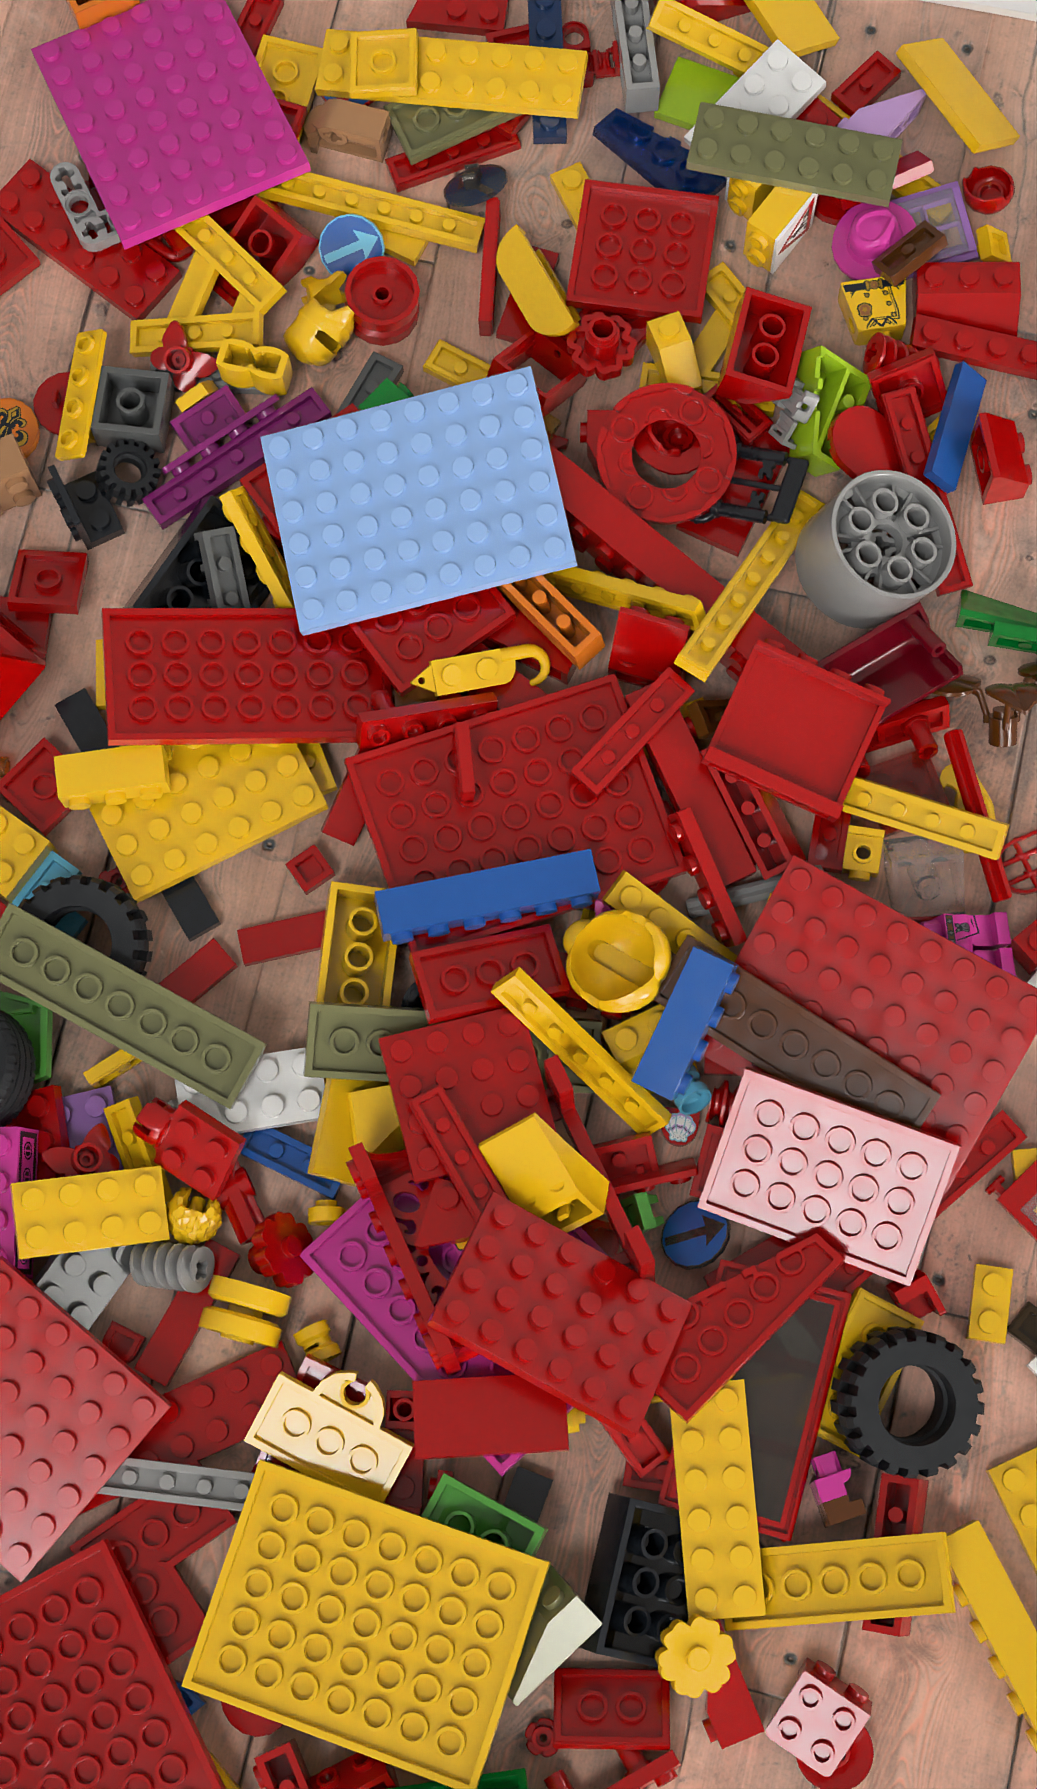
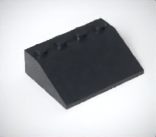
[123,495,286,608]
[579,1493,688,1667]

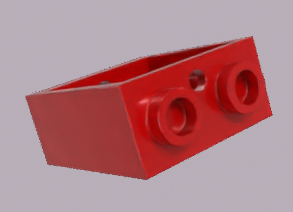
[486,329,587,418]

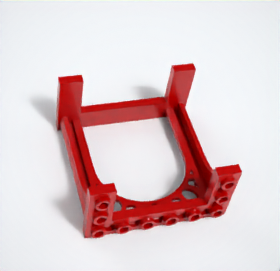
[346,1054,655,1377]

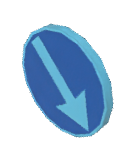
[318,213,385,281]

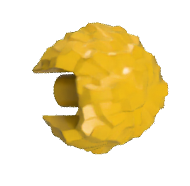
[166,1187,222,1245]

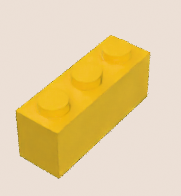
[54,745,171,810]

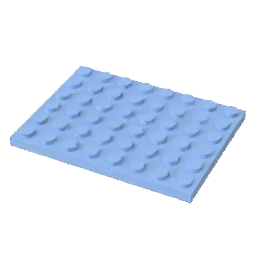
[260,366,578,636]

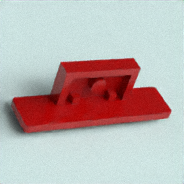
[593,1131,699,1197]

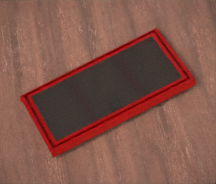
[658,1259,852,1542]

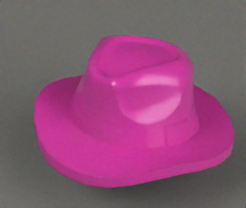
[831,202,916,281]

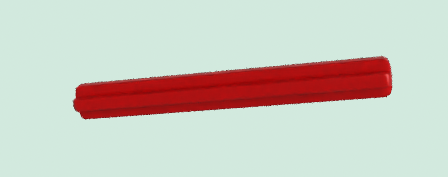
[943,729,1012,903]

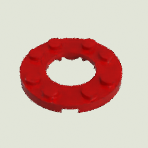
[596,383,737,525]

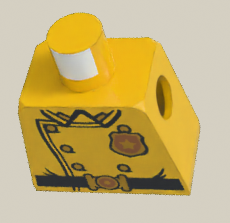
[838,277,906,346]

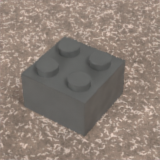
[91,366,175,453]

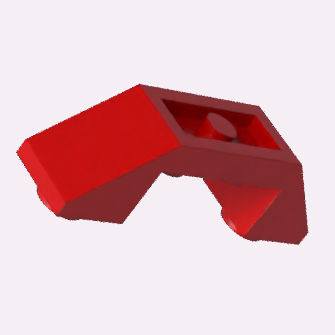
[384,1390,425,1516]

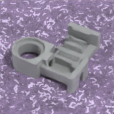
[768,377,820,450]

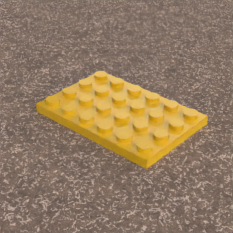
[89,743,329,904]

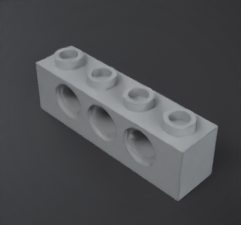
[610,0,660,114]

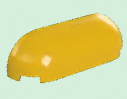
[496,224,581,337]

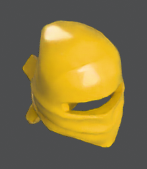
[283,271,354,366]

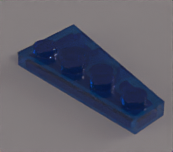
[593,108,727,195]

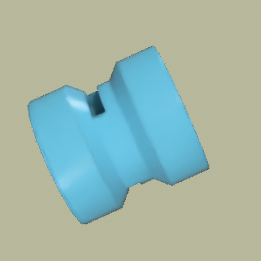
[674,1065,712,1115]

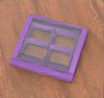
[890,181,979,280]

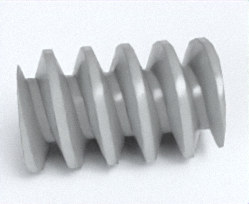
[129,1241,215,1293]

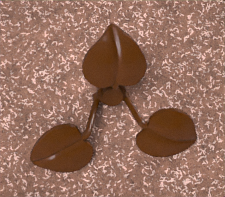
[932,662,1037,747]

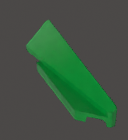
[955,590,1037,654]

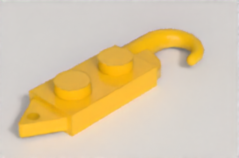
[410,644,550,697]

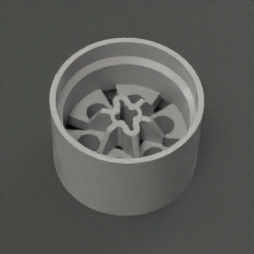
[795,470,956,629]

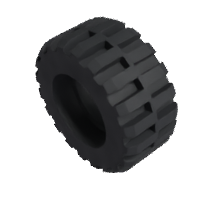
[18,875,153,976]
[830,1326,985,1479]

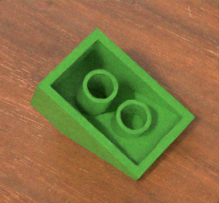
[422,1473,549,1556]

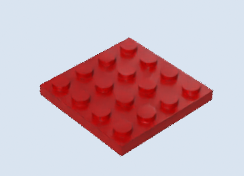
[566,179,719,324]
[378,1007,557,1185]

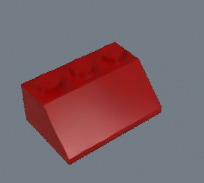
[912,262,1021,337]
[715,287,812,405]

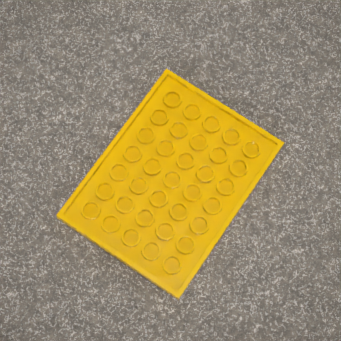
[182,1459,551,1789]

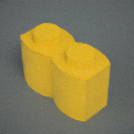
[216,339,293,396]

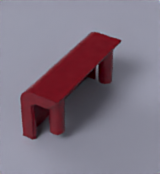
[817,601,963,725]

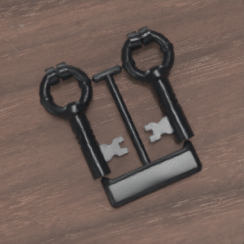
[690,433,809,524]

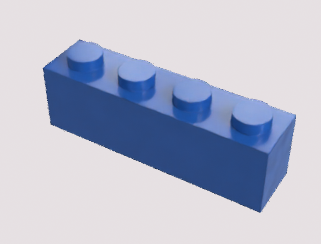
[631,946,740,1101]

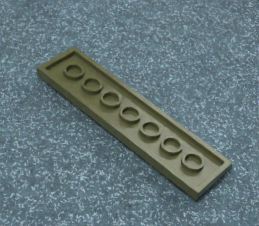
[0,903,268,1109]
[303,1001,602,1094]

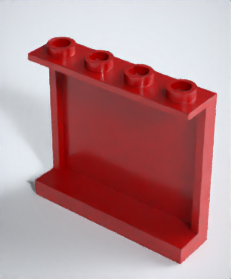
[701,638,891,822]

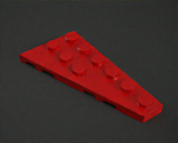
[655,1233,845,1424]

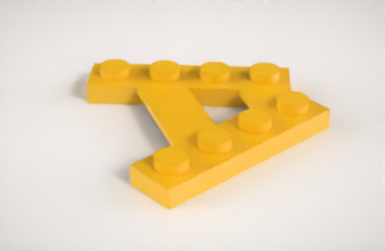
[130,215,287,358]
[639,262,775,417]

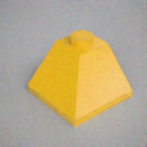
[348,1085,405,1154]

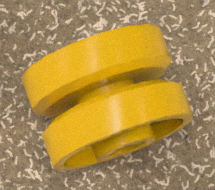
[198,1275,292,1348]

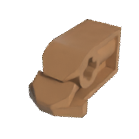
[303,98,392,163]

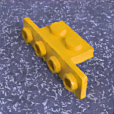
[55,329,107,461]

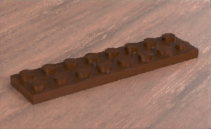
[654,935,942,1129]

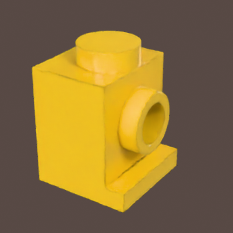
[842,825,885,882]

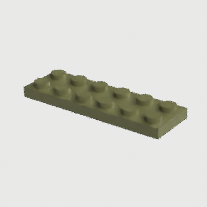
[686,102,903,207]

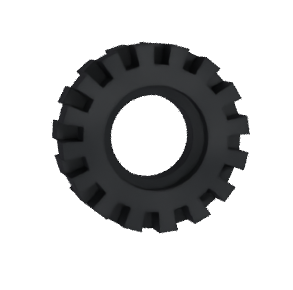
[95,438,161,507]

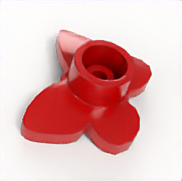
[150,320,218,393]
[41,1123,120,1177]

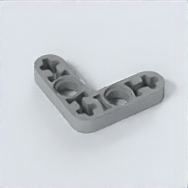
[50,162,121,252]

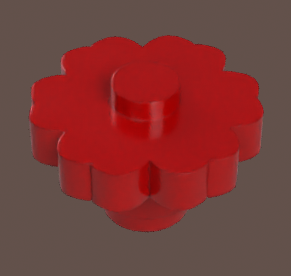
[566,312,637,381]
[248,1211,314,1288]

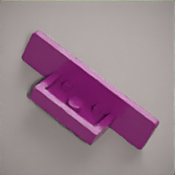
[161,385,280,477]

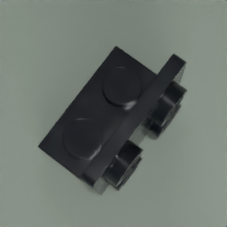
[47,464,125,550]

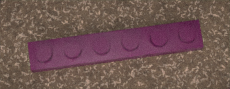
[142,387,332,530]

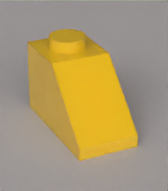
[646,311,703,391]

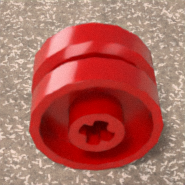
[344,256,420,346]

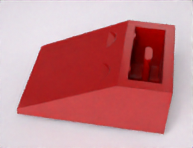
[608,606,690,688]

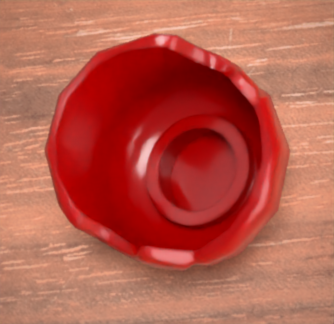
[962,165,1015,215]

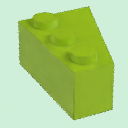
[789,345,871,477]

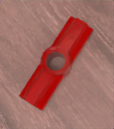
[217,1159,265,1246]

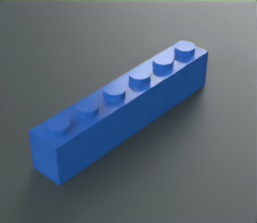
[374,849,600,945]

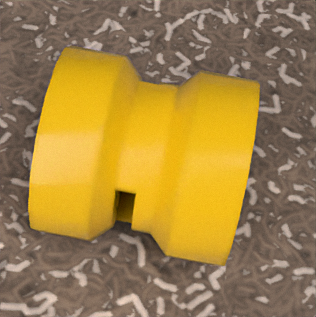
[293,1319,342,1362]

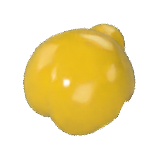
[563,910,672,1013]

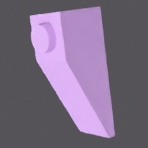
[837,89,927,138]

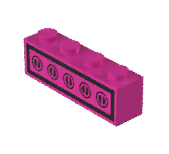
[0,1127,39,1279]

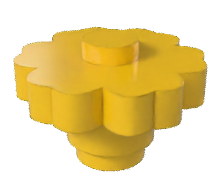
[655,1614,736,1698]

